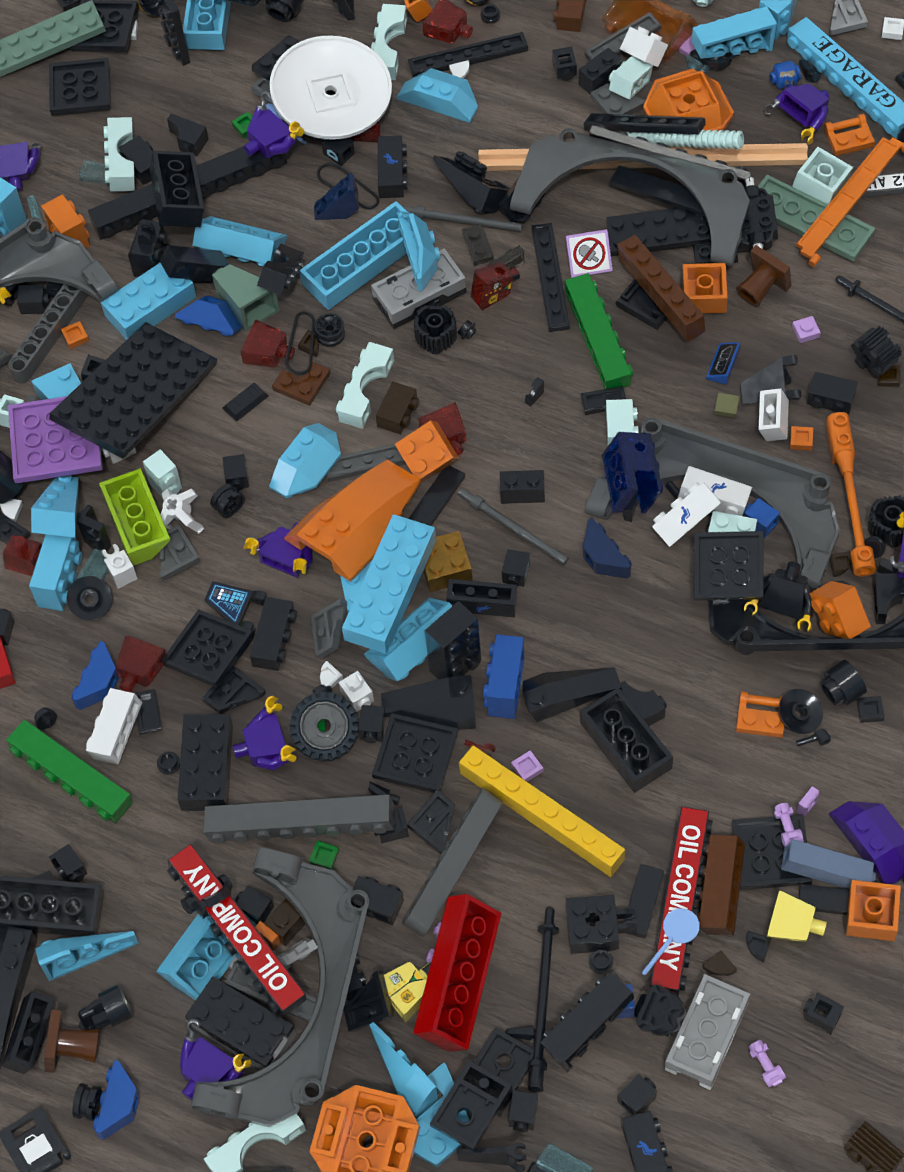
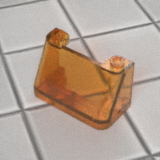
[601,0,698,62]

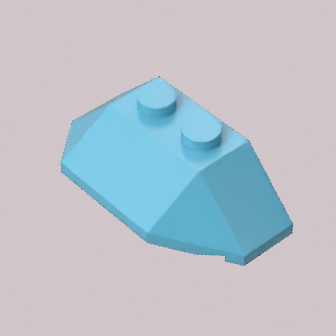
[397,68,478,123]
[397,212,440,291]
[269,423,341,498]

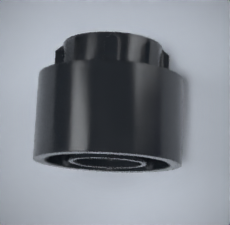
[265,0,304,22]
[820,659,867,705]

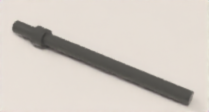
[402,206,522,232]
[458,488,569,565]

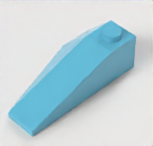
[35,931,139,981]
[370,1022,438,1119]

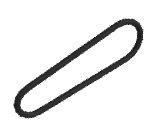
[317,162,379,209]
[285,311,315,375]

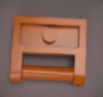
[824,113,875,156]
[736,691,784,738]

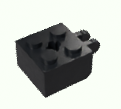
[128,219,170,277]
[566,895,637,954]

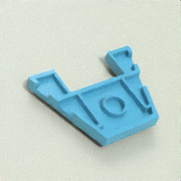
[414,1062,469,1167]

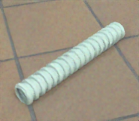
[626,129,744,150]

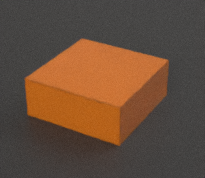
[61,321,89,349]
[790,426,813,451]
[255,921,281,951]

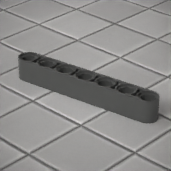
[9,284,89,383]
[402,788,503,937]

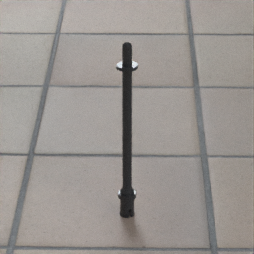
[835,275,904,323]
[527,907,559,1092]

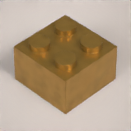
[423,531,473,592]

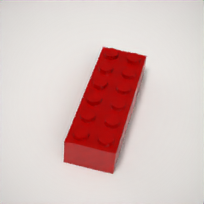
[413,894,502,1052]

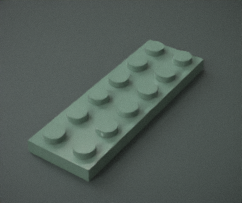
[0,0,106,77]
[758,175,876,262]

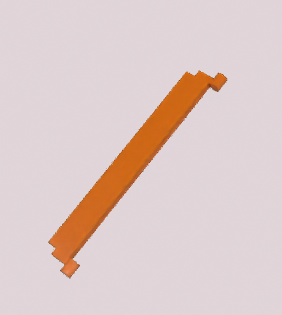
[796,137,904,267]

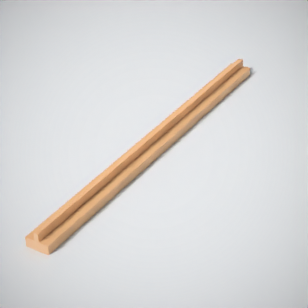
[478,143,808,171]

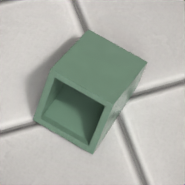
[212,264,280,332]

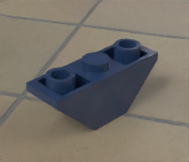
[314,173,359,220]
[583,518,632,578]

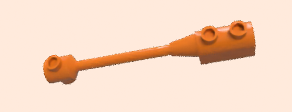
[825,412,876,577]

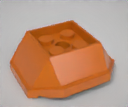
[643,68,734,131]
[309,1085,421,1172]

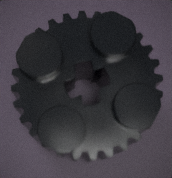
[414,305,457,354]
[851,326,902,378]
[868,495,904,548]

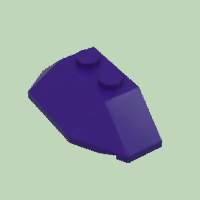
[829,801,904,885]

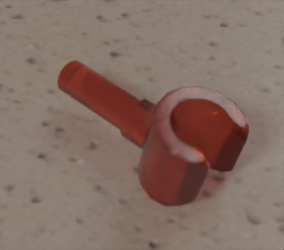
[464,739,496,757]

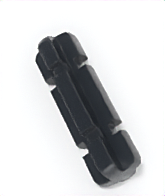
[454,151,487,176]

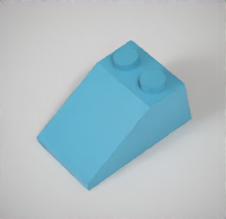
[759,0,798,40]

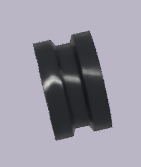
[314,313,345,347]
[210,483,245,518]
[72,1083,102,1121]

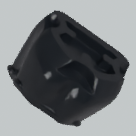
[634,985,686,1037]

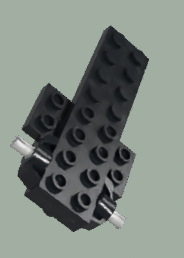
[607,177,778,264]

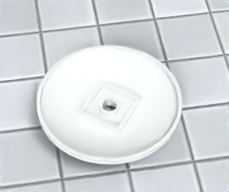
[270,36,392,139]

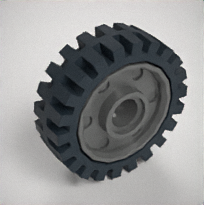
[290,692,359,762]

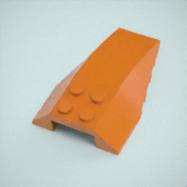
[284,459,421,582]

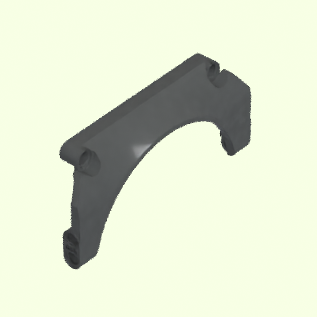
[510,128,750,267]
[0,217,119,302]
[585,417,840,591]
[190,848,369,1127]

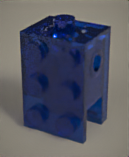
[602,432,664,513]

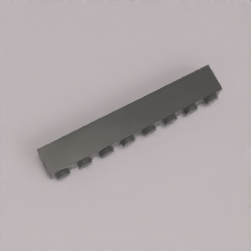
[203,795,394,844]

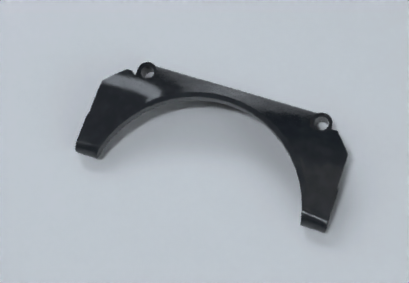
[707,600,904,655]

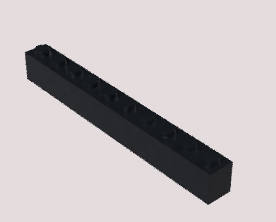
[88,146,287,240]

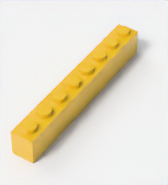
[459,745,625,877]

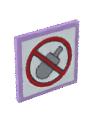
[566,229,613,278]

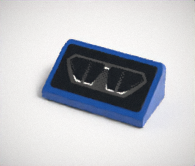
[706,342,740,385]

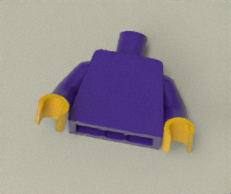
[243,522,313,578]
[232,696,297,771]

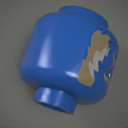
[769,61,801,90]

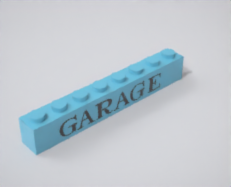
[787,17,904,139]

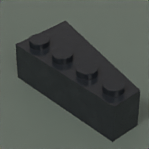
[540,972,635,1073]

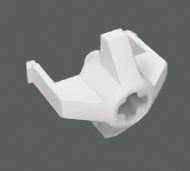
[160,489,205,534]

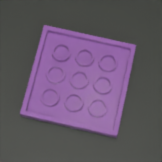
[8,396,103,484]

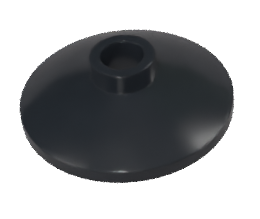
[67,576,112,621]
[778,689,823,734]

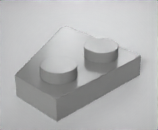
[830,0,868,36]
[277,937,318,969]

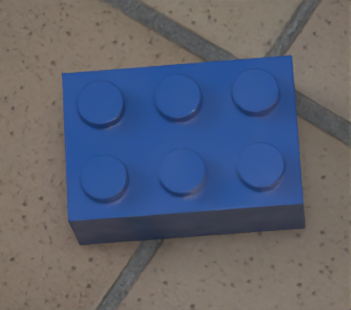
[483,634,525,719]

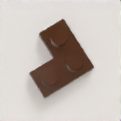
[272,362,331,406]

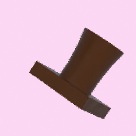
[736,245,792,307]
[44,1010,99,1073]

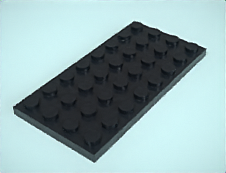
[49,322,217,459]

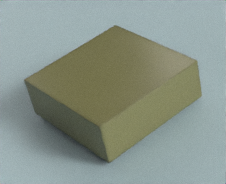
[714,393,740,418]

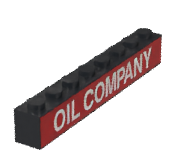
[650,807,713,996]
[167,844,306,1018]

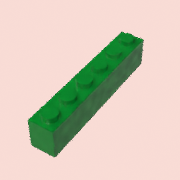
[565,273,633,389]
[6,720,133,824]

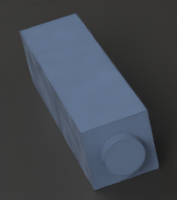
[781,839,876,889]

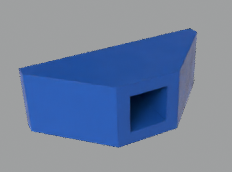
[175,295,241,336]
[72,641,119,710]
[93,1060,140,1140]

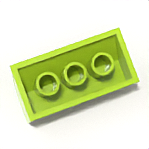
[99,468,170,566]

